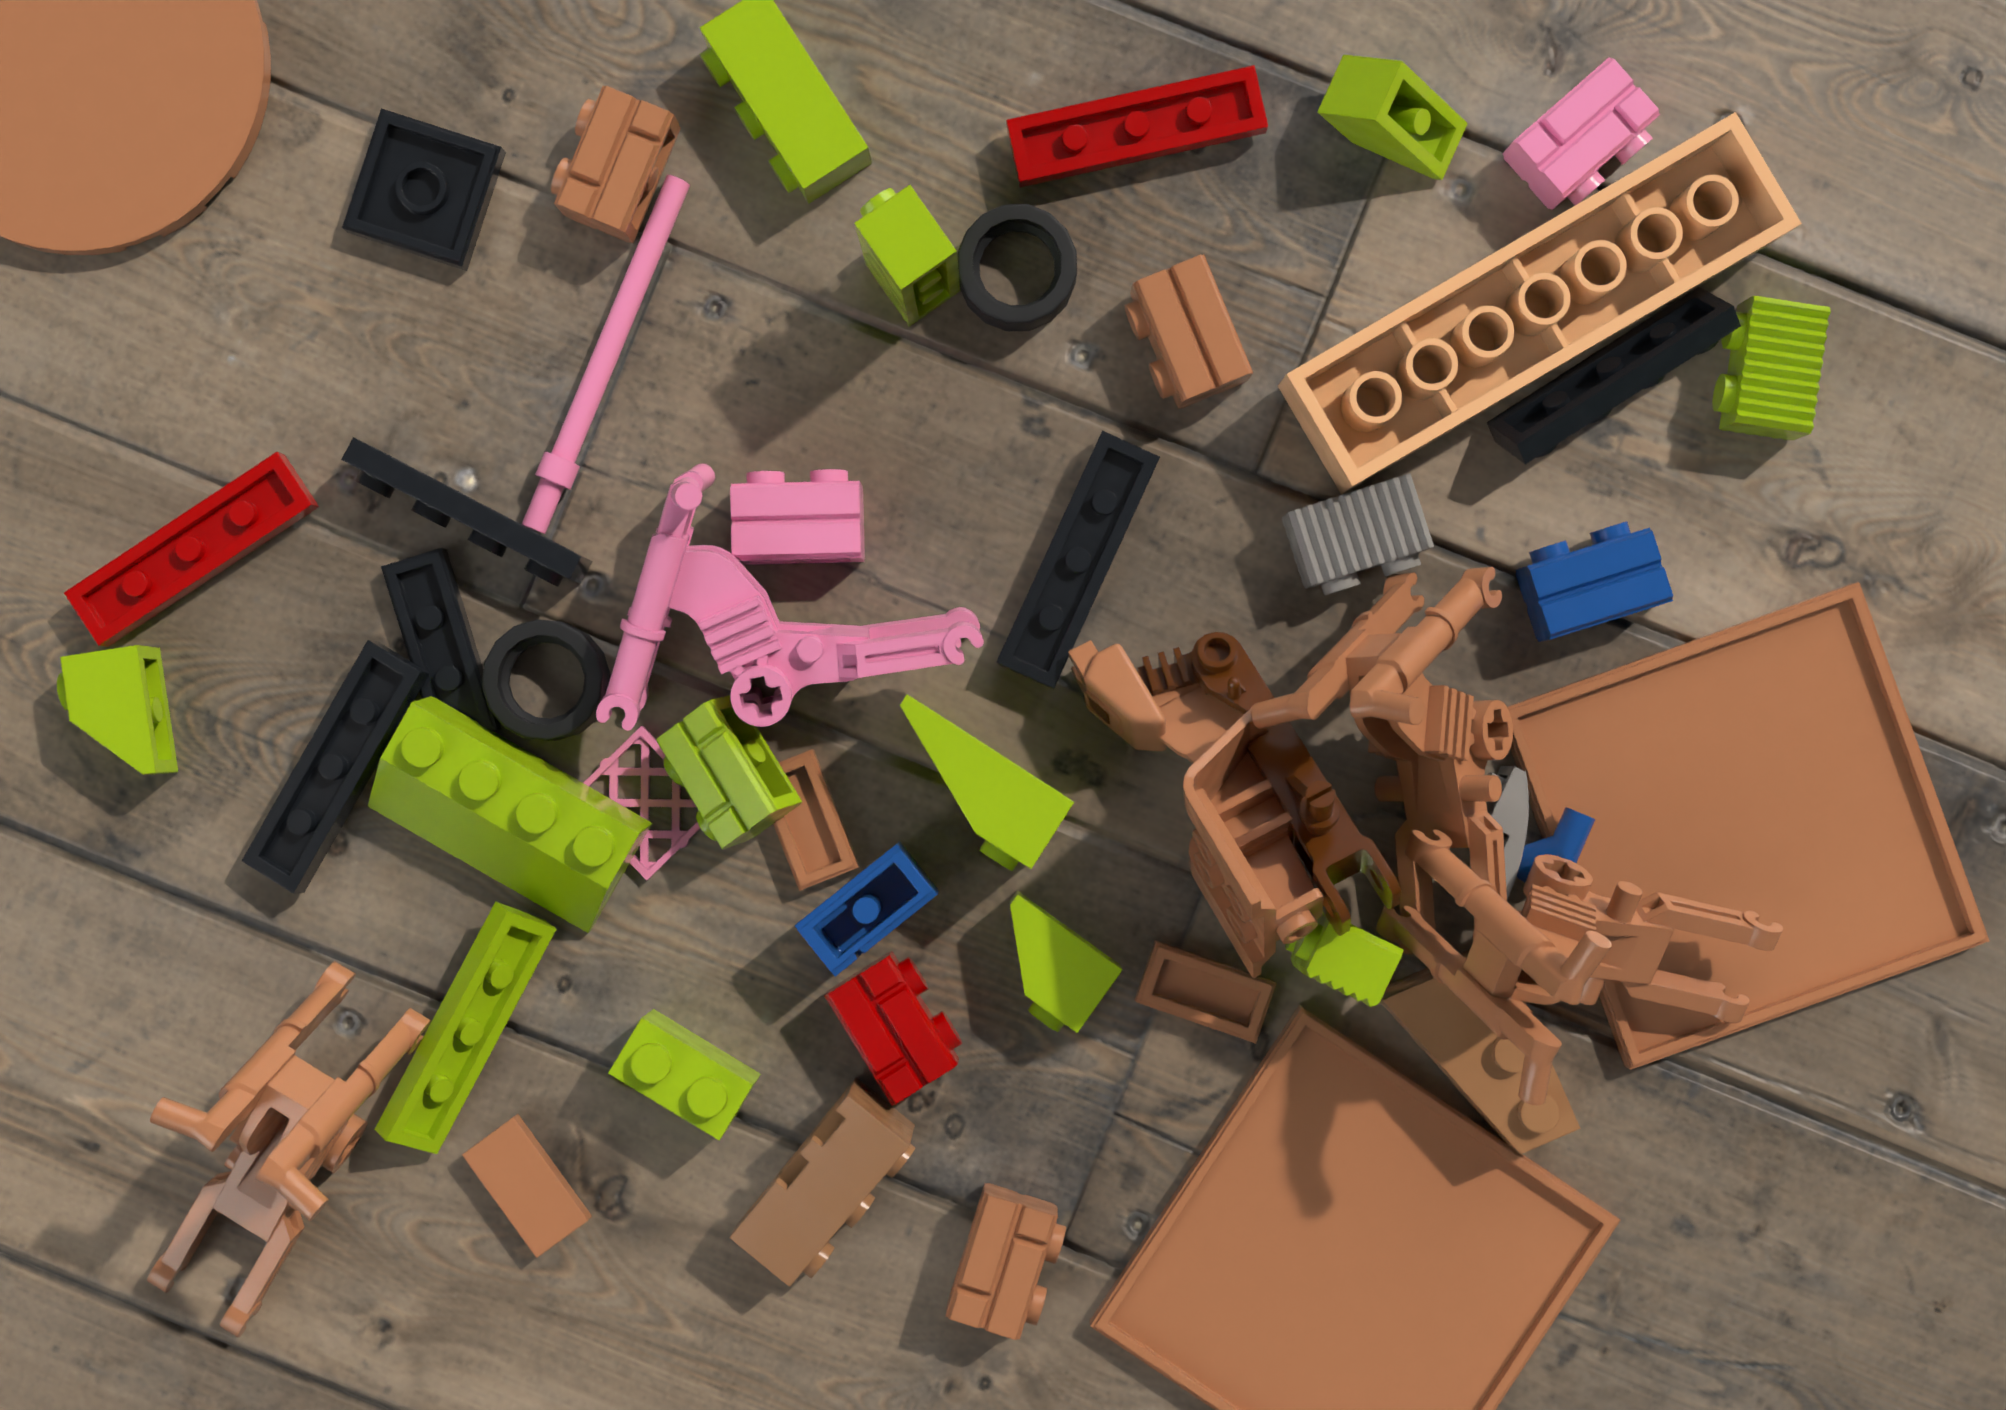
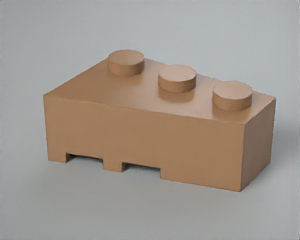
[1380,949,1581,1154]
[729,1077,915,1287]

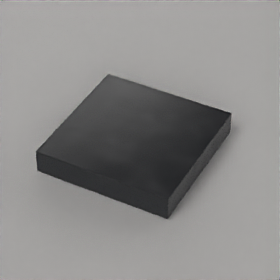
[342,108,506,271]

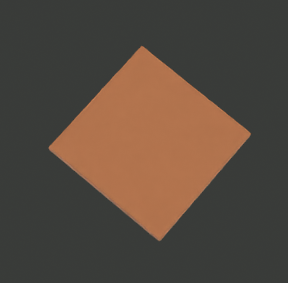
[1507,582,1989,1070]
[1089,1005,1621,1410]

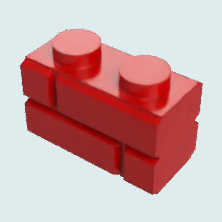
[824,951,963,1106]

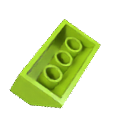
[368,696,652,933]

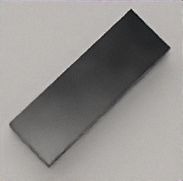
[381,548,502,732]

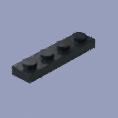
[1487,287,1741,465]
[996,430,1160,689]
[341,437,593,587]
[242,640,430,894]

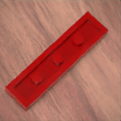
[1006,65,1268,188]
[64,452,319,647]

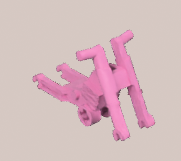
[596,464,984,731]

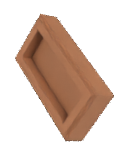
[773,749,860,891]
[1134,940,1277,1043]
[462,1114,592,1258]

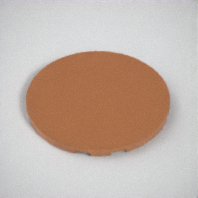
[0,0,271,255]

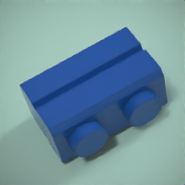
[1516,521,1673,642]
[795,841,939,977]

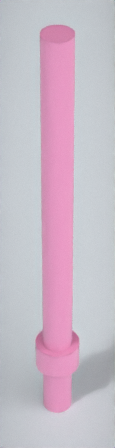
[522,175,690,534]

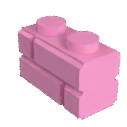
[1503,57,1660,210]
[730,469,865,565]

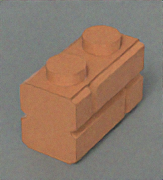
[551,86,681,243]
[1124,254,1253,409]
[945,1183,1066,1340]

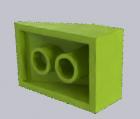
[900,694,1074,872]

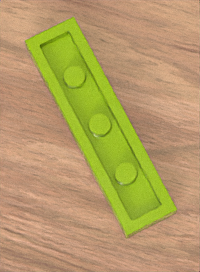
[374,901,556,1154]

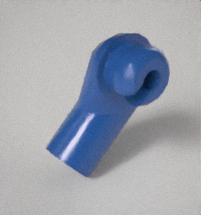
[1517,807,1595,883]

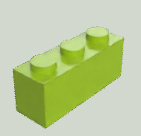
[699,0,872,204]
[854,185,961,327]

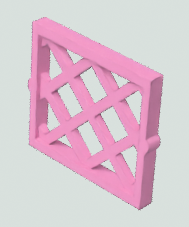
[583,726,701,880]

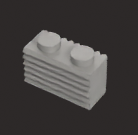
[1282,473,1434,596]

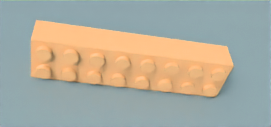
[1278,112,1802,495]

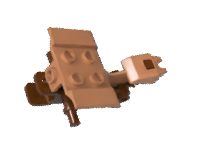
[1068,632,1401,978]

